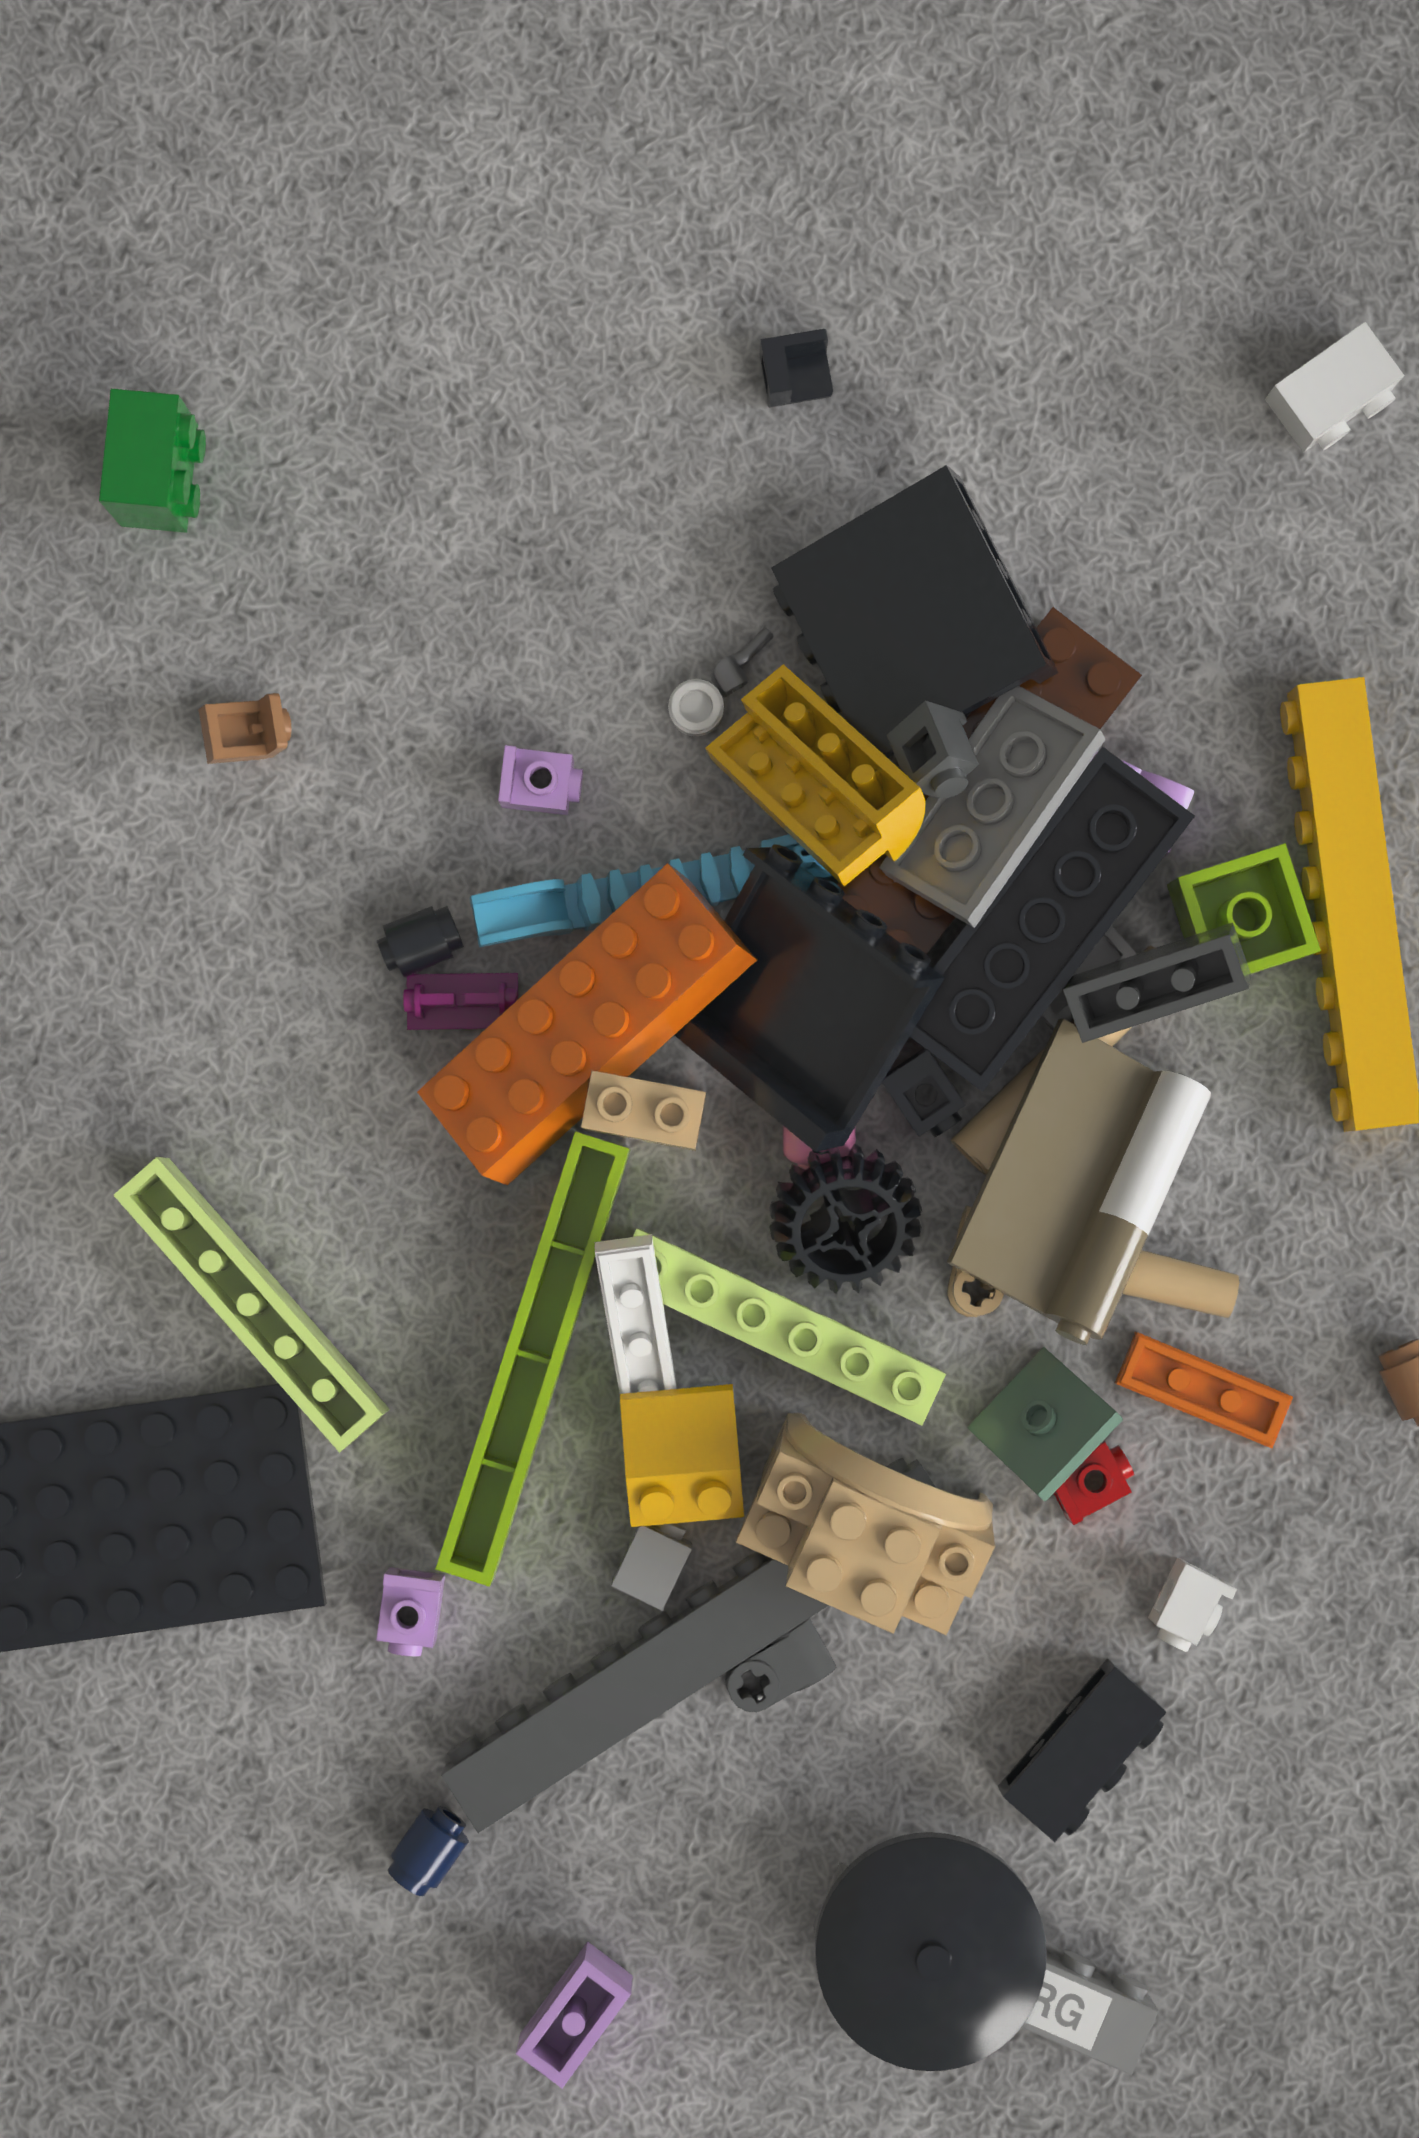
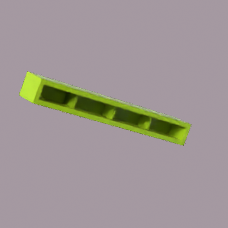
[435,1131,631,1587]

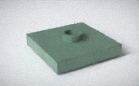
[967,1347,1123,1502]

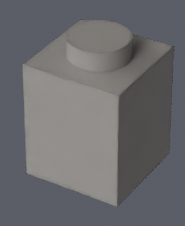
[611,1523,692,1611]

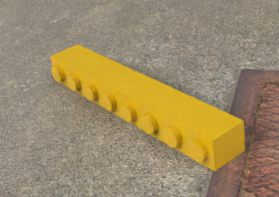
[1280,677,1419,1132]

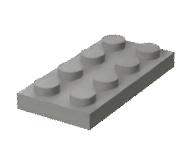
[879,686,1106,928]

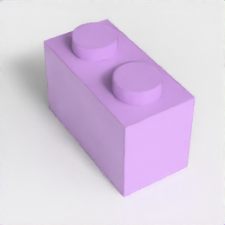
[516,1941,633,2088]

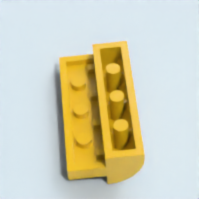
[705,664,925,887]

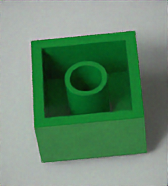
[99,388,206,533]

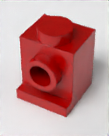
[1053,1441,1135,1525]

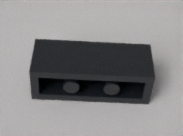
[998,1658,1166,1842]

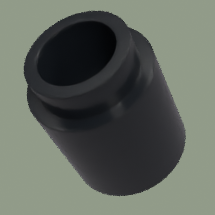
[377,906,464,977]

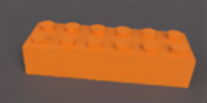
[417,863,757,1186]

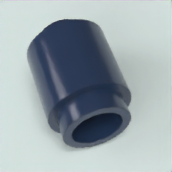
[388,1806,469,1897]

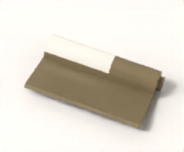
[947,1018,1211,1345]

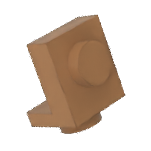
[199,693,292,764]

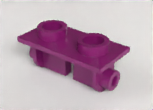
[403,973,519,1030]

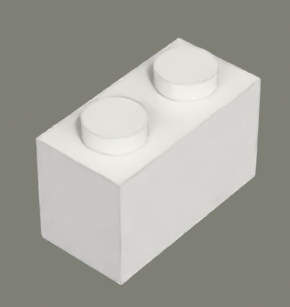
[1265,322,1405,453]

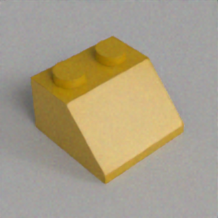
[620,1384,744,1527]

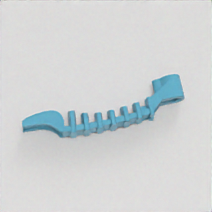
[469,834,835,947]

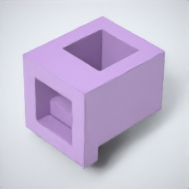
[498,745,583,815]
[376,1567,445,1656]

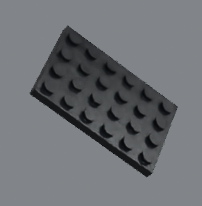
[0,1383,327,1652]

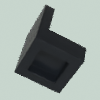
[759,329,833,408]

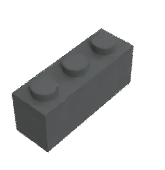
[1063,922,1252,1043]

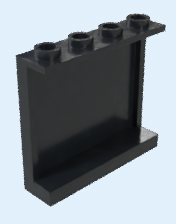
[771,465,1059,758]
[674,844,945,1152]

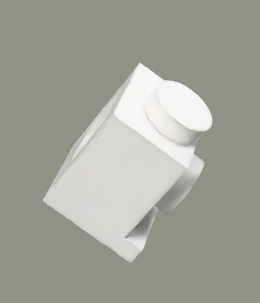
[1148,1557,1237,1652]

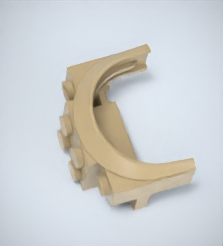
[736,1413,995,1635]

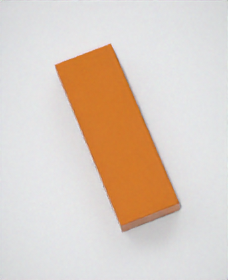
[1115,1331,1293,1448]

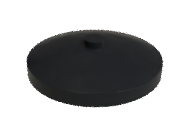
[815,1832,1047,2071]

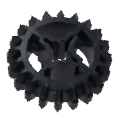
[769,1143,922,1294]

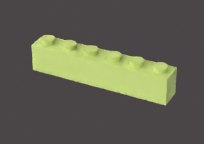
[114,1157,390,1453]

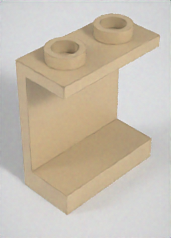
[581,1071,706,1151]

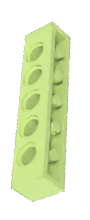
[633,1228,946,1426]

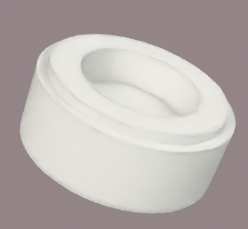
[668,679,724,736]

